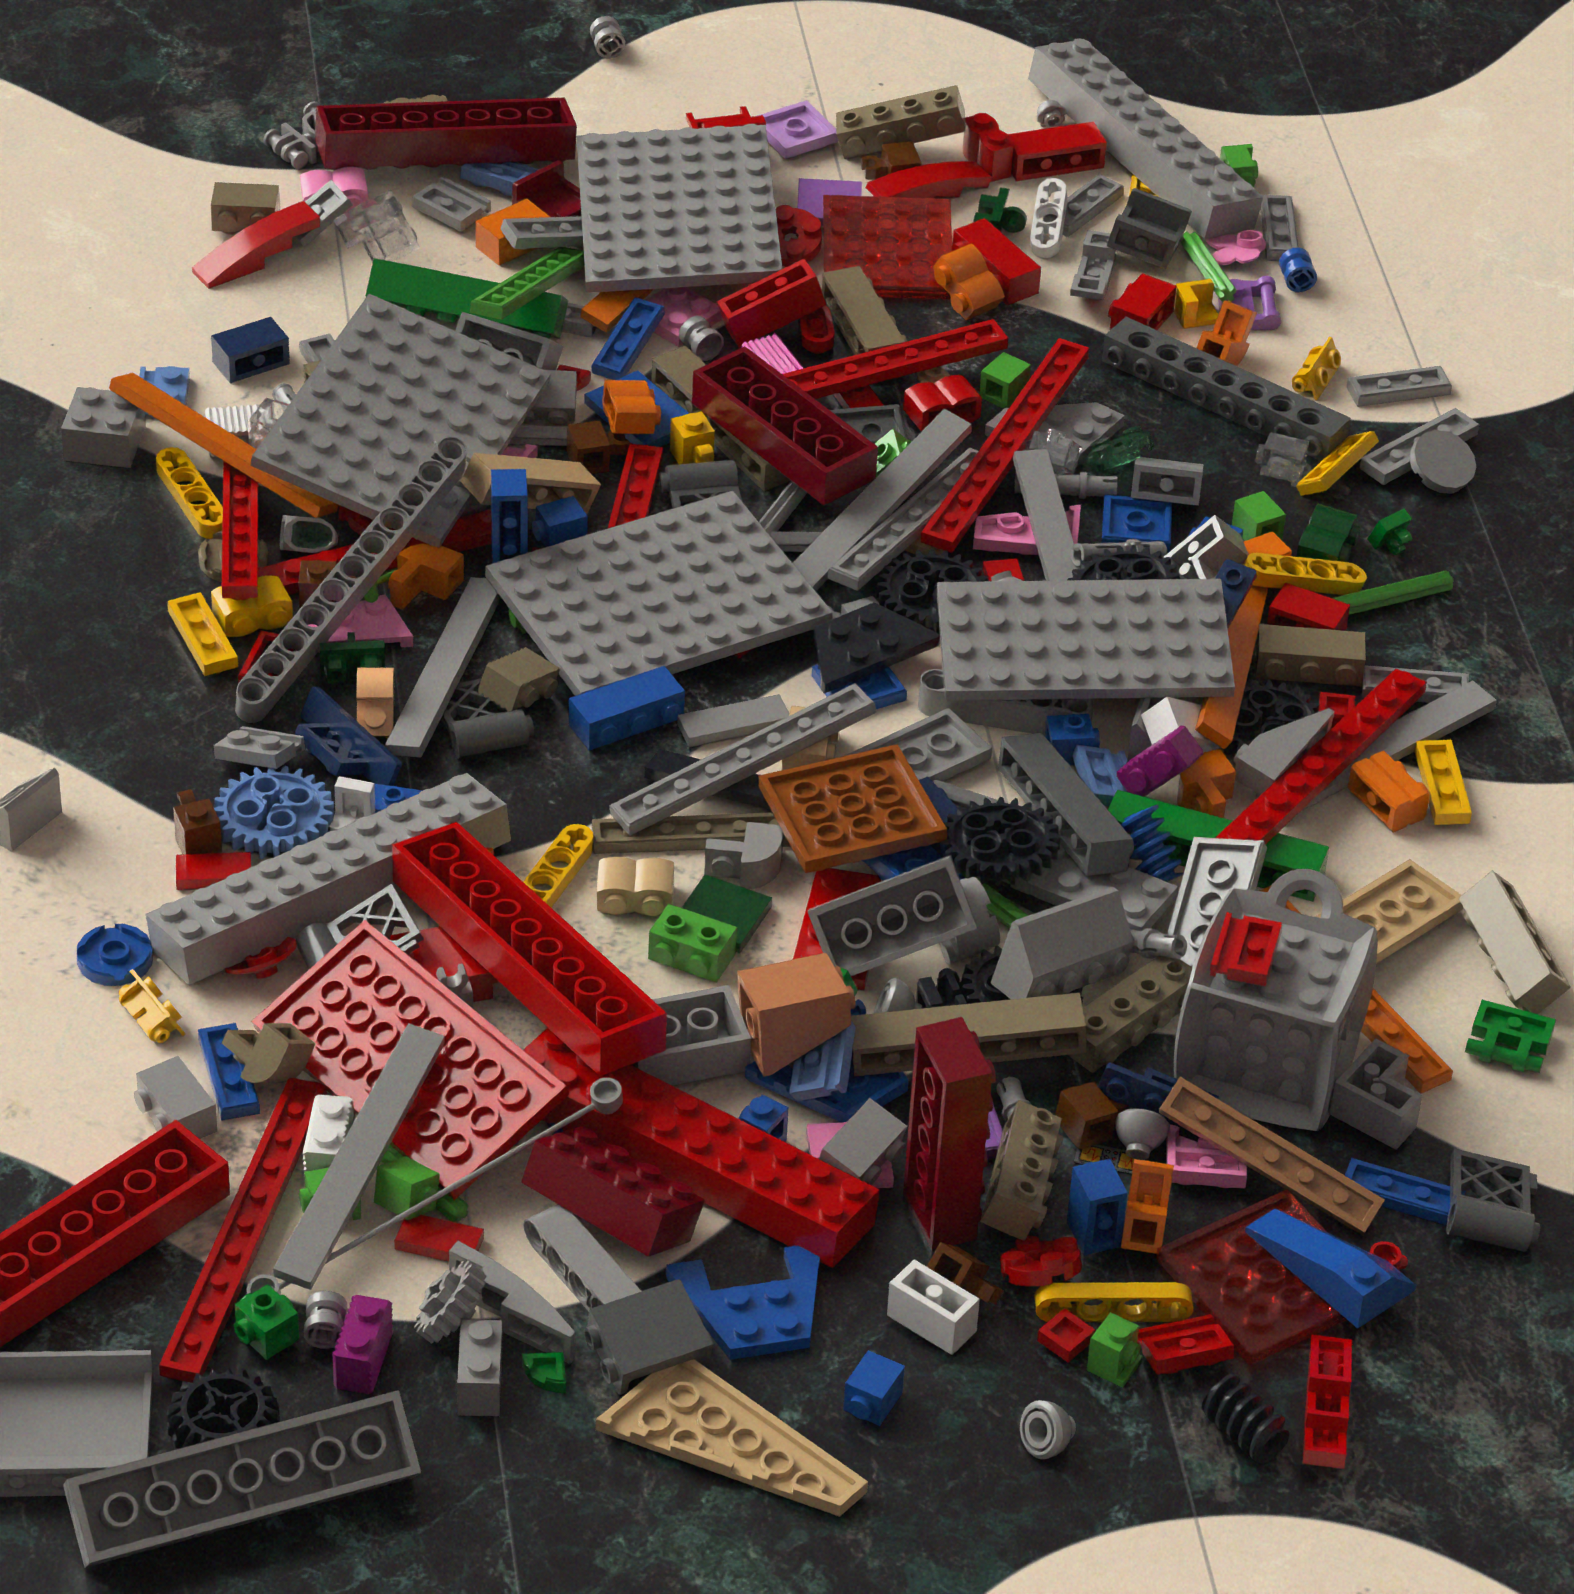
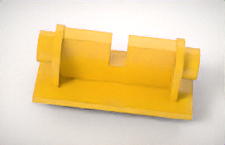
[1292,337,1341,400]
[119,969,186,1043]

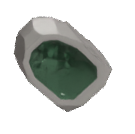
[280,515,338,553]

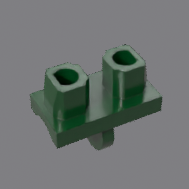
[973,187,1027,233]
[320,632,385,684]

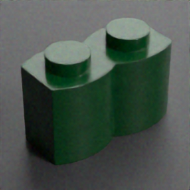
[1296,504,1361,562]

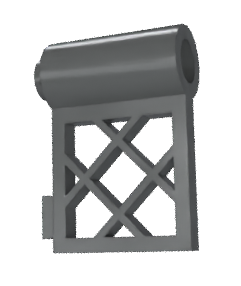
[660,460,742,509]
[441,678,534,758]
[296,884,424,969]
[1446,1149,1540,1252]

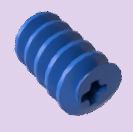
[1121,805,1184,882]

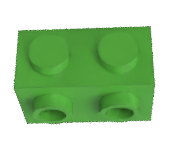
[648,903,737,983]

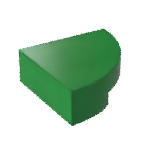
[522,1352,566,1393]

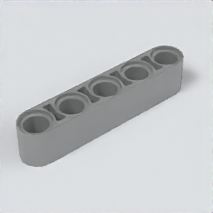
[918,669,1093,736]
[523,1204,641,1311]

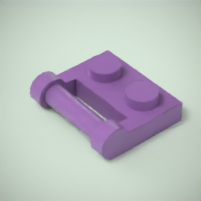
[1217,276,1281,330]

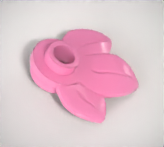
[1206,230,1266,265]

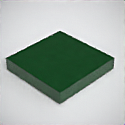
[681,874,772,954]

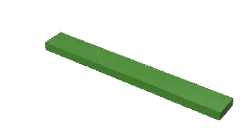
[470,247,585,320]

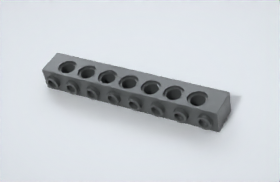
[1102,317,1351,461]

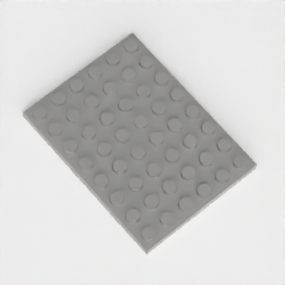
[576,124,782,293]
[250,294,551,547]
[485,491,833,696]

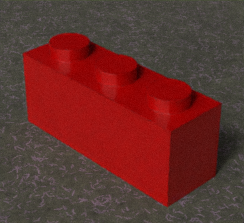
[1008,121,1107,181]
[951,218,1041,305]
[716,259,827,348]

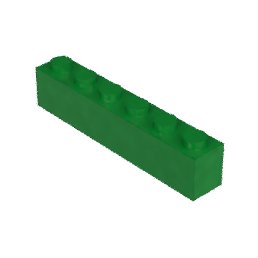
[365,258,569,339]
[1108,790,1329,902]

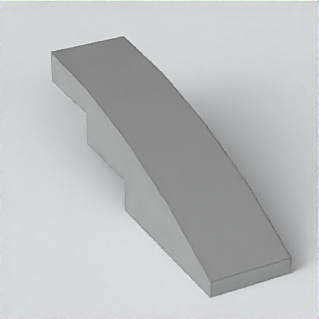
[449,1241,575,1364]

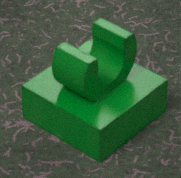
[1367,509,1412,555]

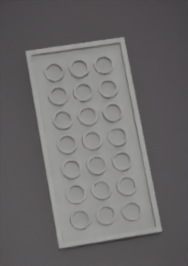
[937,579,1235,700]

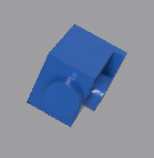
[739,1094,789,1142]

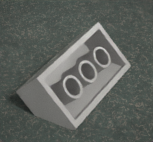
[807,855,978,976]
[991,887,1134,999]

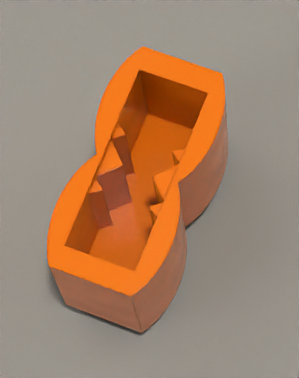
[933,243,1005,320]
[602,380,661,434]

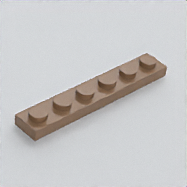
[1159,1077,1385,1236]

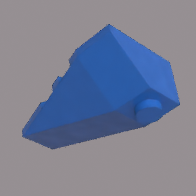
[1245,1209,1416,1328]

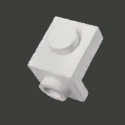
[330,776,375,831]

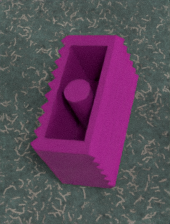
[1116,725,1203,797]
[332,1295,393,1394]

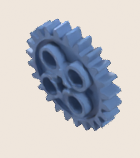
[214,766,334,859]

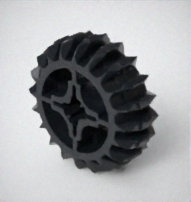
[166,1367,280,1450]

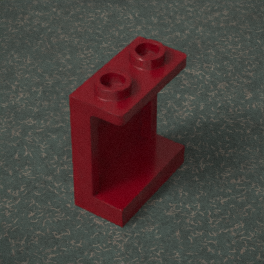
[512,160,581,217]

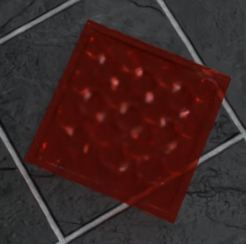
[823,195,952,299]
[1156,1189,1347,1366]

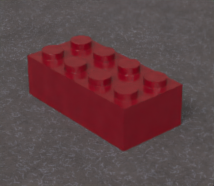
[521,1126,705,1257]

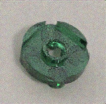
[1087,426,1155,471]

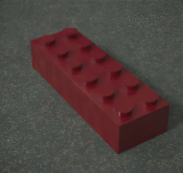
[692,346,878,505]
[903,1017,996,1251]

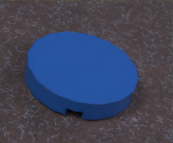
[77,924,153,986]

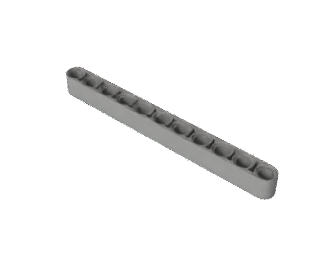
[235,436,467,723]

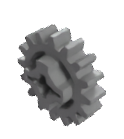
[414,1260,487,1343]

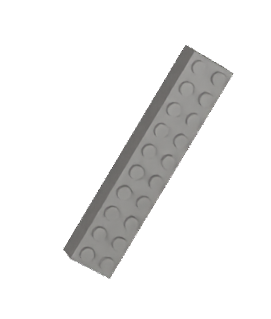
[1028,39,1263,239]
[146,773,511,985]

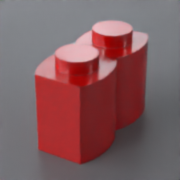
[963,113,1014,182]
[903,375,982,432]

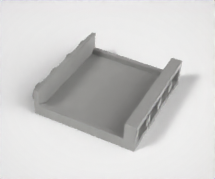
[0,1350,153,1497]

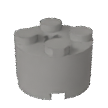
[941,876,1000,964]

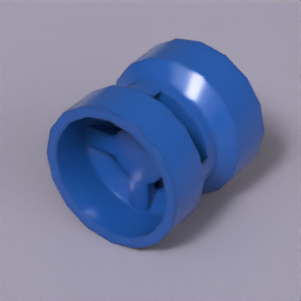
[1279,248,1317,292]

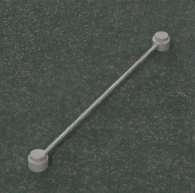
[247,1078,623,1295]

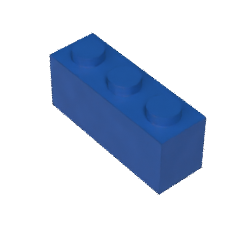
[491,469,528,564]
[569,666,685,750]

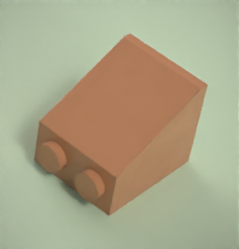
[737,953,856,1077]

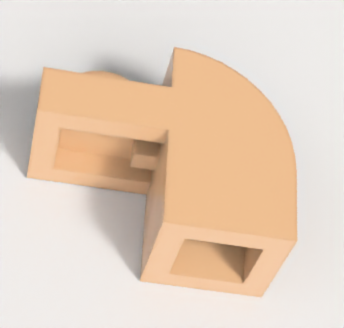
[357,668,394,738]

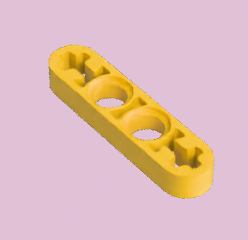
[156,447,223,539]
[1244,553,1367,595]
[523,824,594,908]
[1034,1282,1194,1322]

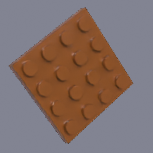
[758,744,947,873]

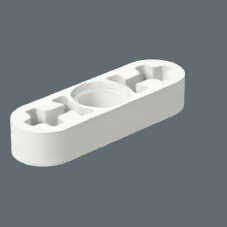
[1030,178,1068,259]

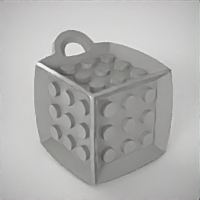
[1174,869,1378,1131]

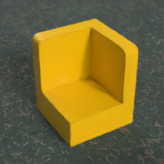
[1174,279,1218,329]

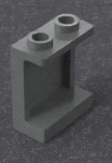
[1107,188,1192,269]
[584,1279,714,1395]

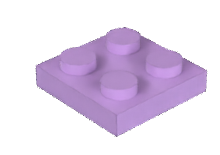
[757,100,838,159]

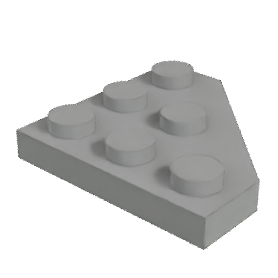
[985,402,1125,475]

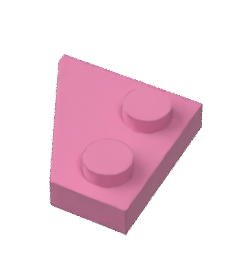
[1166,1125,1247,1188]

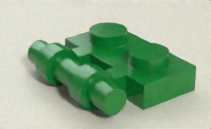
[1465,999,1556,1073]

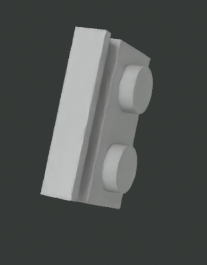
[412,176,491,232]
[214,726,305,769]

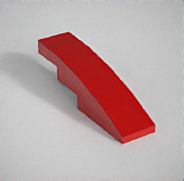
[865,161,992,207]
[192,201,320,289]
[1303,1335,1352,1469]

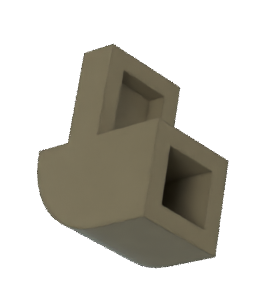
[222,1023,316,1083]

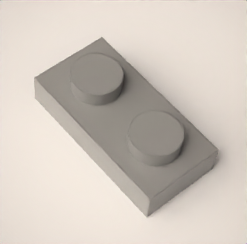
[296,180,353,247]

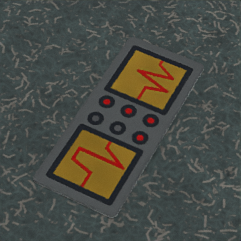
[1074,1144,1145,1174]

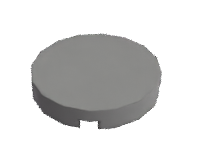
[1409,430,1476,494]

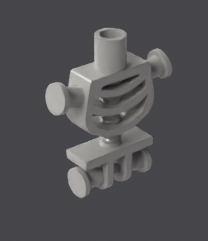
[263,101,320,169]

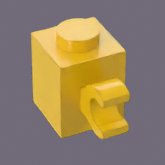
[670,411,715,464]

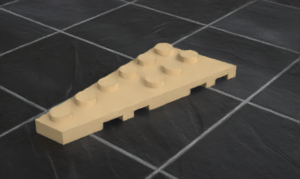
[596,1359,868,1517]

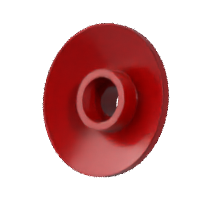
[224,937,297,979]

